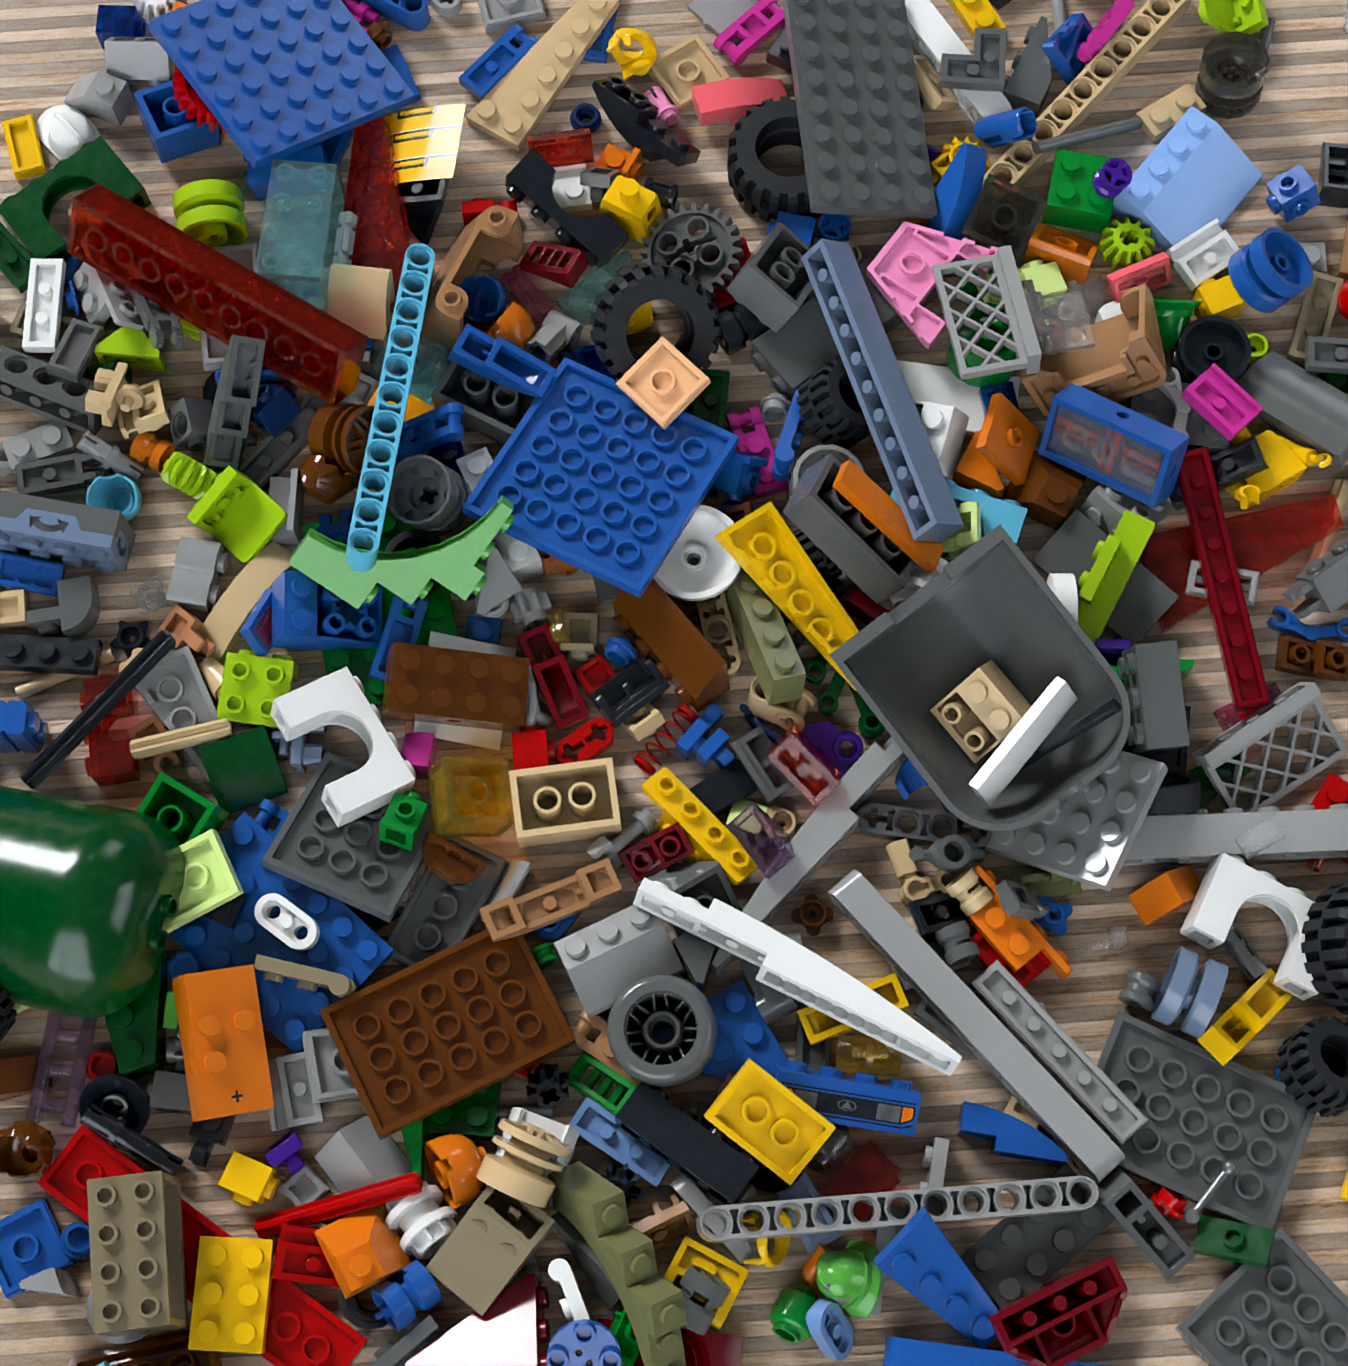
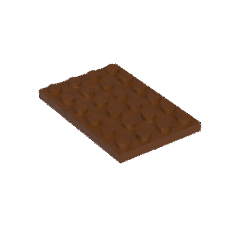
[319,929,576,1140]

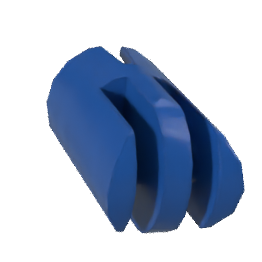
[974,107,1037,148]

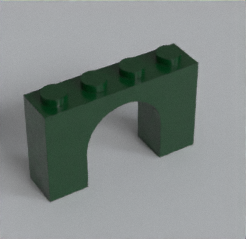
[0,136,151,263]

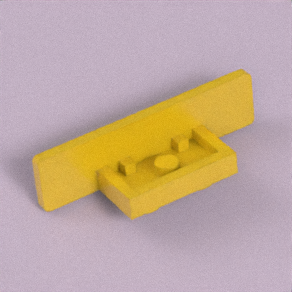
[641,767,760,885]

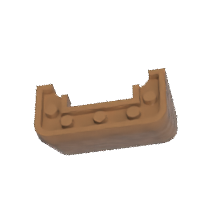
[421,205,524,349]
[1021,283,1167,417]

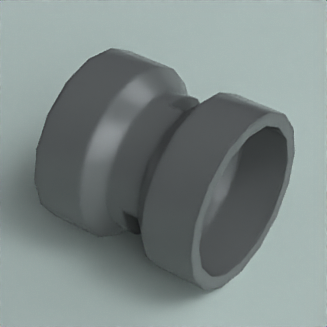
[934,920,980,967]

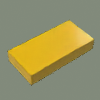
[2,114,48,181]

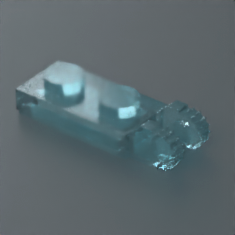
[556,250,636,324]

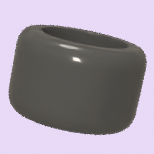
[607,975,718,1088]

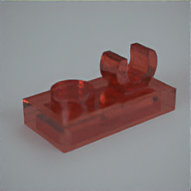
[527,128,594,167]

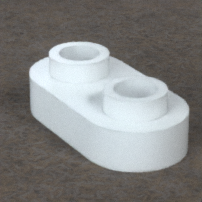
[254,893,320,951]

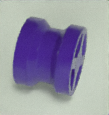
[1092,158,1132,199]

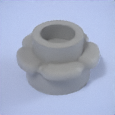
[760,393,791,423]

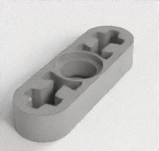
[670,1174,754,1264]

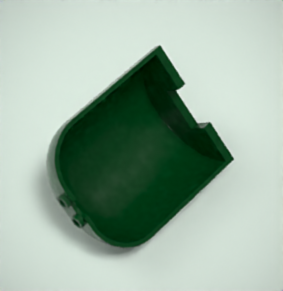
[0,785,185,1018]

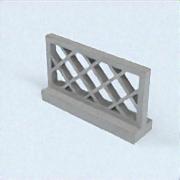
[932,245,1042,380]
[1190,682,1348,812]

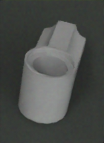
[525,309,583,364]

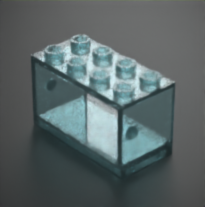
[254,159,348,317]

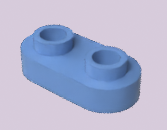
[806,1299,854,1361]

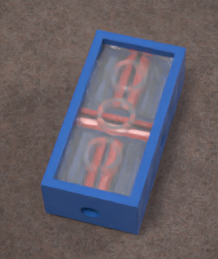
[1038,383,1190,509]

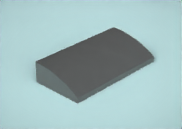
[1236,350,1348,468]

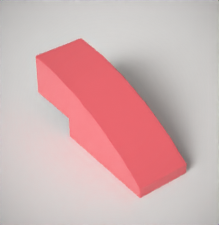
[692,78,787,127]

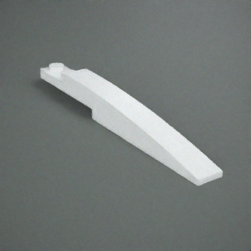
[633,877,962,1076]

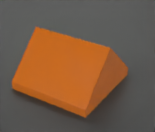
[1022,223,1099,287]

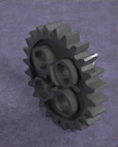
[639,202,744,299]

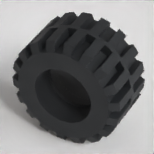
[797,358,871,449]
[1276,1016,1348,1117]

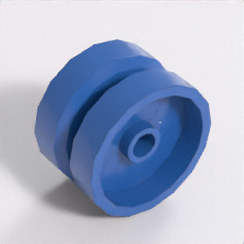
[1228,228,1313,313]

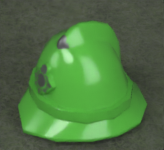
[816,1240,882,1318]

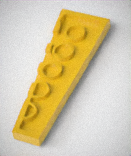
[715,501,859,691]

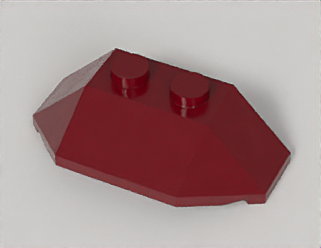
[989,1255,1128,1366]

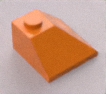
[314,1204,412,1299]

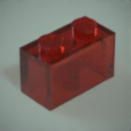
[767,725,841,806]

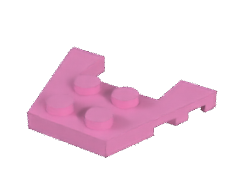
[866,221,998,350]

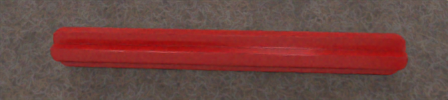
[254,1172,423,1239]

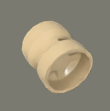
[945,867,994,917]

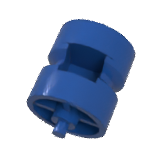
[371,1260,442,1331]

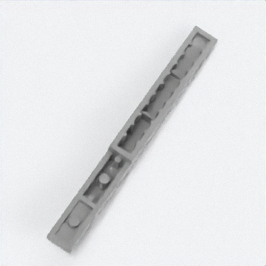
[711,736,907,976]

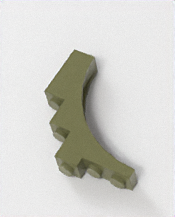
[548,1161,687,1366]

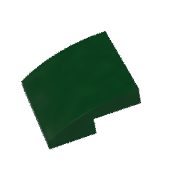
[198,725,289,814]

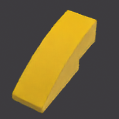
[1197,968,1294,1066]
[797,973,909,1045]

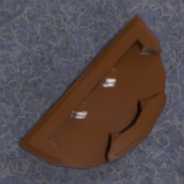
[422,830,489,884]

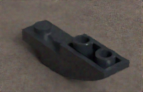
[592,76,701,167]

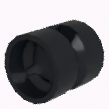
[716,304,770,356]

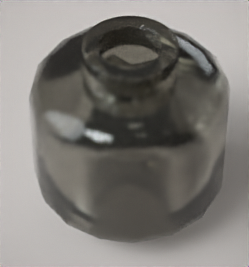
[807,1123,854,1175]

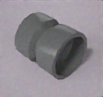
[680,1264,731,1335]

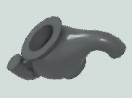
[908,834,986,872]

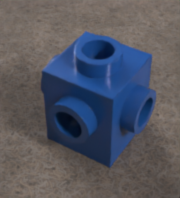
[1266,164,1321,223]

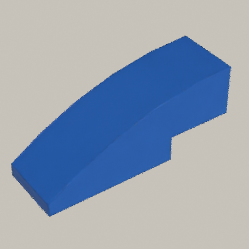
[925,141,987,241]
[447,323,557,399]
[957,1101,1068,1166]

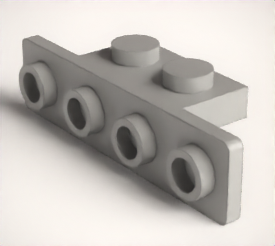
[72,233,144,330]

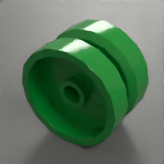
[946,303,1017,388]

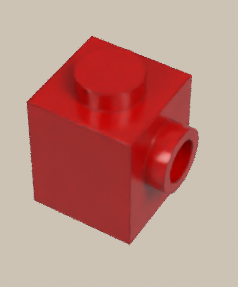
[511,726,556,770]

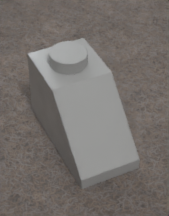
[64,70,135,127]

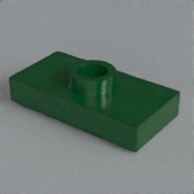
[1193,1215,1275,1269]

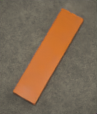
[832,459,944,574]

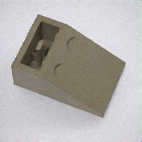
[426,1185,555,1317]

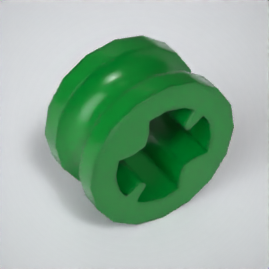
[530,942,560,970]

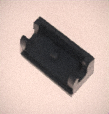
[588,655,671,727]

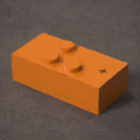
[172,964,275,1122]

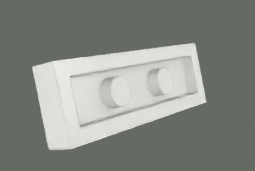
[22,258,66,353]

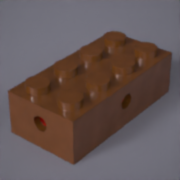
[382,642,530,732]

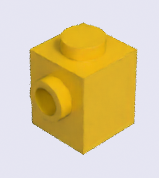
[1192,275,1246,319]
[218,1151,280,1208]

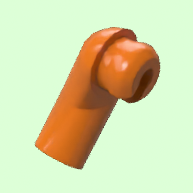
[802,1243,832,1298]

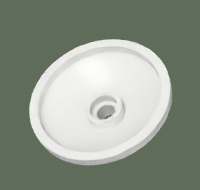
[653,505,742,601]

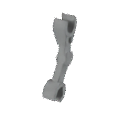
[1158,367,1191,436]

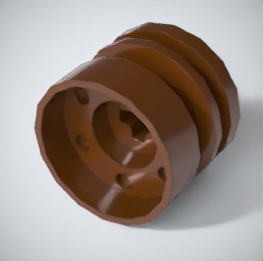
[308,402,392,475]

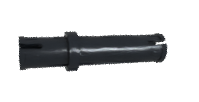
[79,1103,184,1176]

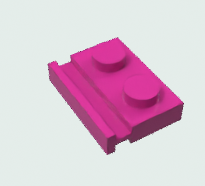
[1181,363,1263,441]

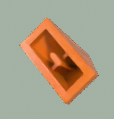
[952,430,1004,500]
[1128,865,1200,927]

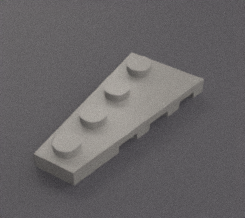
[135,646,219,784]

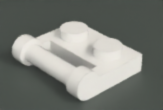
[548,1258,592,1322]

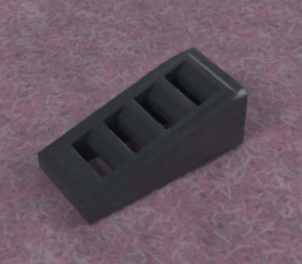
[1318,142,1348,208]

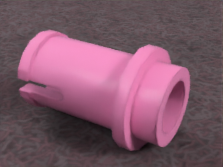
[644,86,679,127]

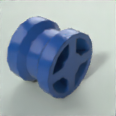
[817,214,851,242]

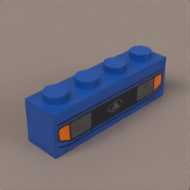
[773,1060,922,1136]

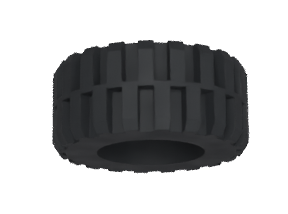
[727,96,822,222]
[590,262,721,380]
[1301,881,1348,1015]

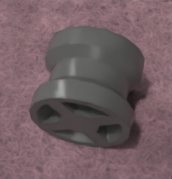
[1118,971,1162,1011]

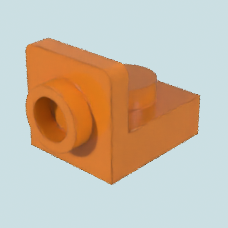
[595,143,644,181]

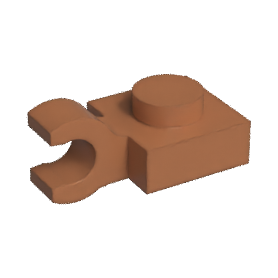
[157,604,216,657]

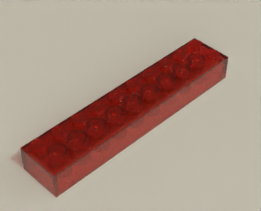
[67,183,368,406]

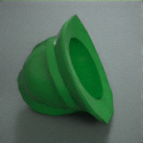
[1153,296,1203,351]

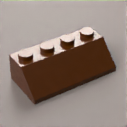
[612,579,730,713]

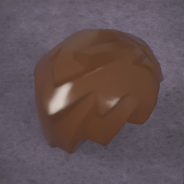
[300,454,356,504]
[0,1120,56,1178]

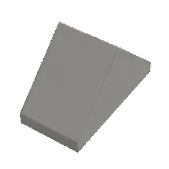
[473,548,522,617]

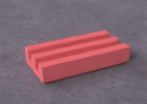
[1106,251,1172,303]

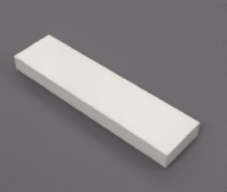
[969,676,1078,806]

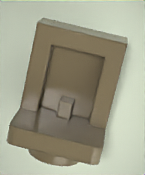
[560,612,599,661]

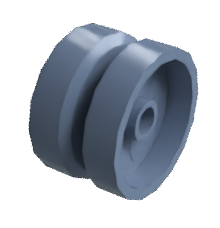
[1151,946,1229,1038]

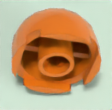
[486,301,535,351]
[424,1133,487,1209]

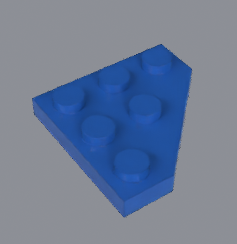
[654,980,788,1080]

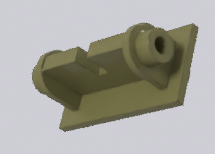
[1007,866,1082,900]

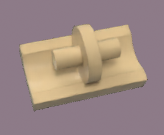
[85,362,145,427]

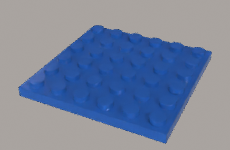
[148,0,415,169]
[462,357,739,598]

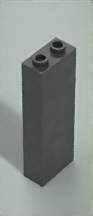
[750,249,945,402]

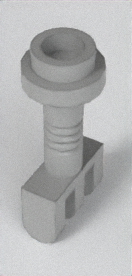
[587,809,657,871]

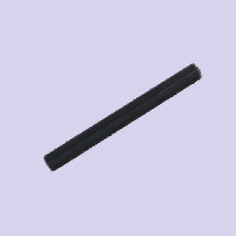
[20,630,176,789]

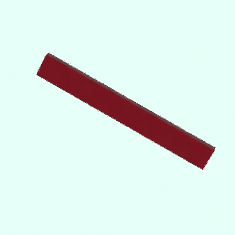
[1178,446,1271,712]

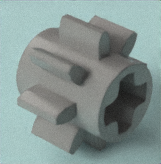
[510,587,553,629]

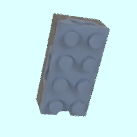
[0,490,136,573]

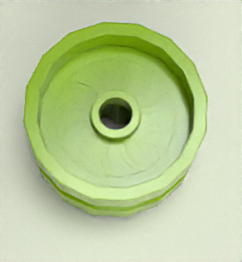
[172,179,249,252]

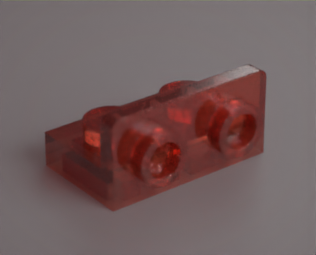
[818,1140,902,1221]

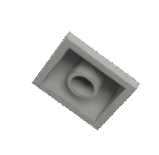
[315,1115,412,1193]

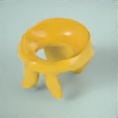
[606,28,658,81]
[742,1210,792,1269]

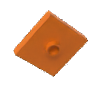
[976,392,1040,486]

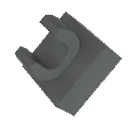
[580,166,621,202]

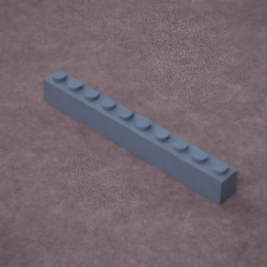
[801,238,964,543]

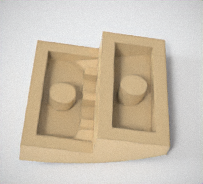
[327,263,395,340]

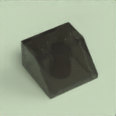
[961,173,1048,266]

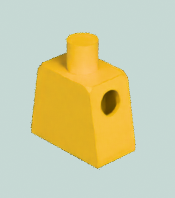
[598,175,665,244]

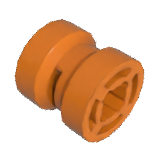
[130,431,176,473]

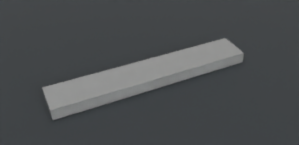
[970,960,1148,1146]

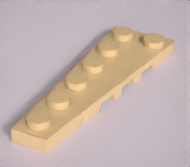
[466,0,620,151]

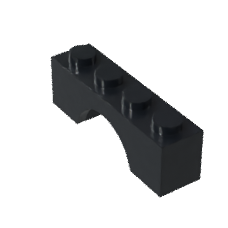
[505,149,628,270]

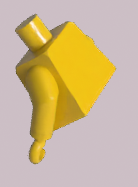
[1225,427,1332,510]

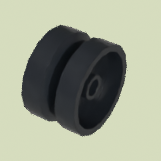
[1170,315,1252,383]

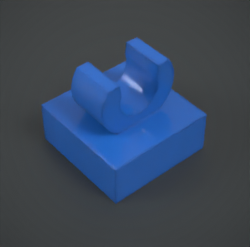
[695,727,735,769]

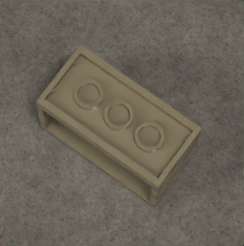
[87,1170,189,1337]

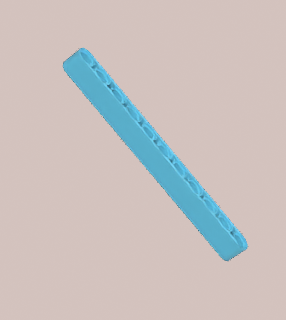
[346,243,435,572]

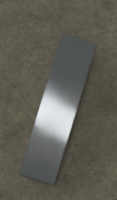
[202,334,266,469]

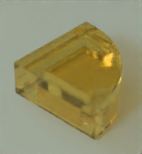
[547,610,572,645]

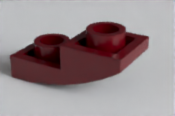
[619,821,695,884]

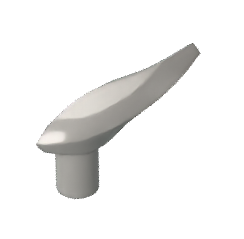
[525,665,551,727]

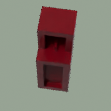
[515,623,589,730]

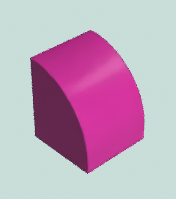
[400,732,438,777]

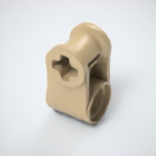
[747,677,816,732]

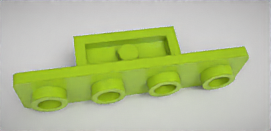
[1077,510,1156,644]

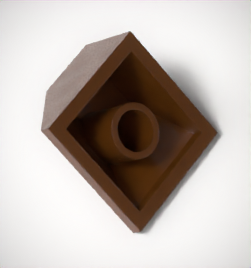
[1001,450,1087,531]

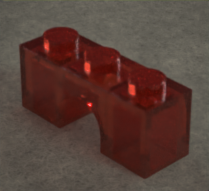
[79,675,141,787]

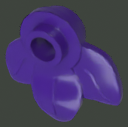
[798,722,863,789]

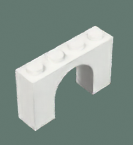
[270,666,416,828]
[1179,853,1319,1001]

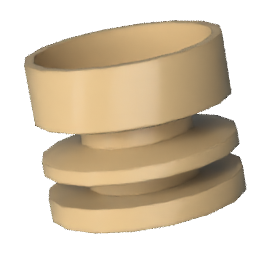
[476,1118,572,1208]

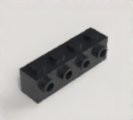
[615,1082,759,1205]

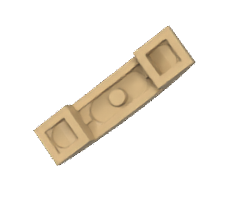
[199,541,295,663]

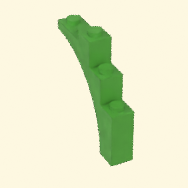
[288,495,515,609]

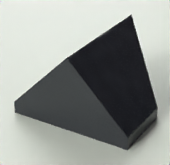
[387,178,450,245]

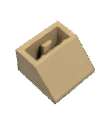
[930,659,1032,763]

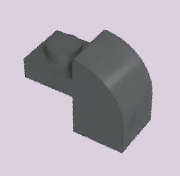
[25,575,100,638]

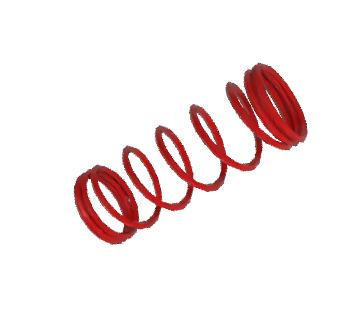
[633,704,699,776]

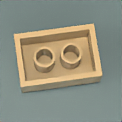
[509,757,622,848]

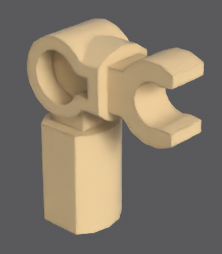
[886,838,952,906]

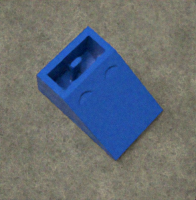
[271,570,382,651]

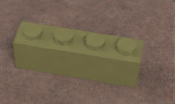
[726,572,806,705]

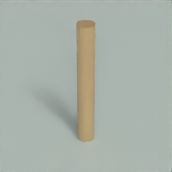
[14,648,115,700]

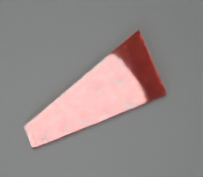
[343,118,417,295]
[1141,494,1344,634]

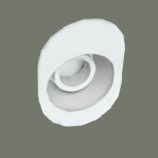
[36,104,101,161]

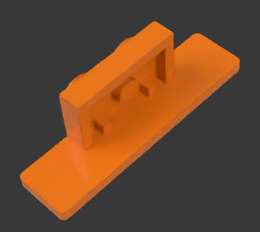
[968,864,1072,981]

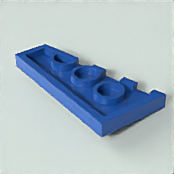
[874,1206,999,1349]

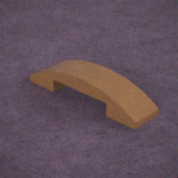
[479,858,623,942]

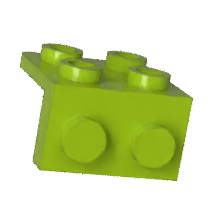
[1198,0,1269,42]
[187,465,288,564]
[216,650,301,728]

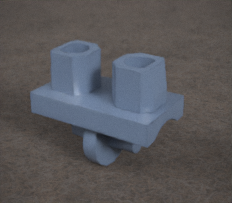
[270,725,327,773]

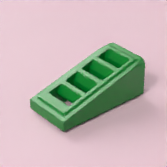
[568,1051,638,1115]

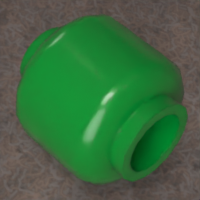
[769,1285,817,1344]

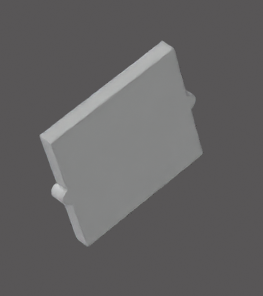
[688,0,758,36]

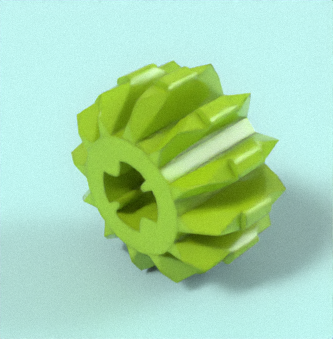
[1098,216,1155,271]
[160,452,218,500]

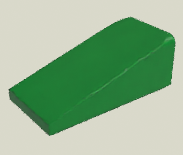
[401,1119,425,1180]

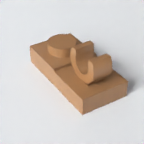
[630,1194,697,1251]

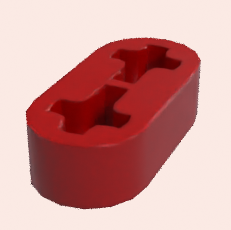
[555,718,614,764]

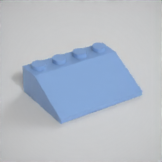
[1111,105,1263,251]

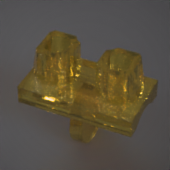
[835,1034,901,1076]

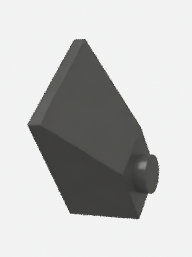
[648,861,742,937]

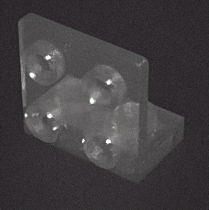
[1021,279,1096,356]

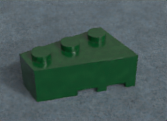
[105,951,170,1079]

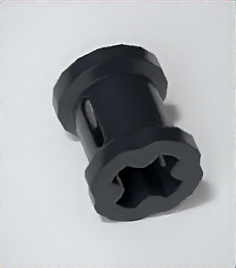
[643,177,679,212]

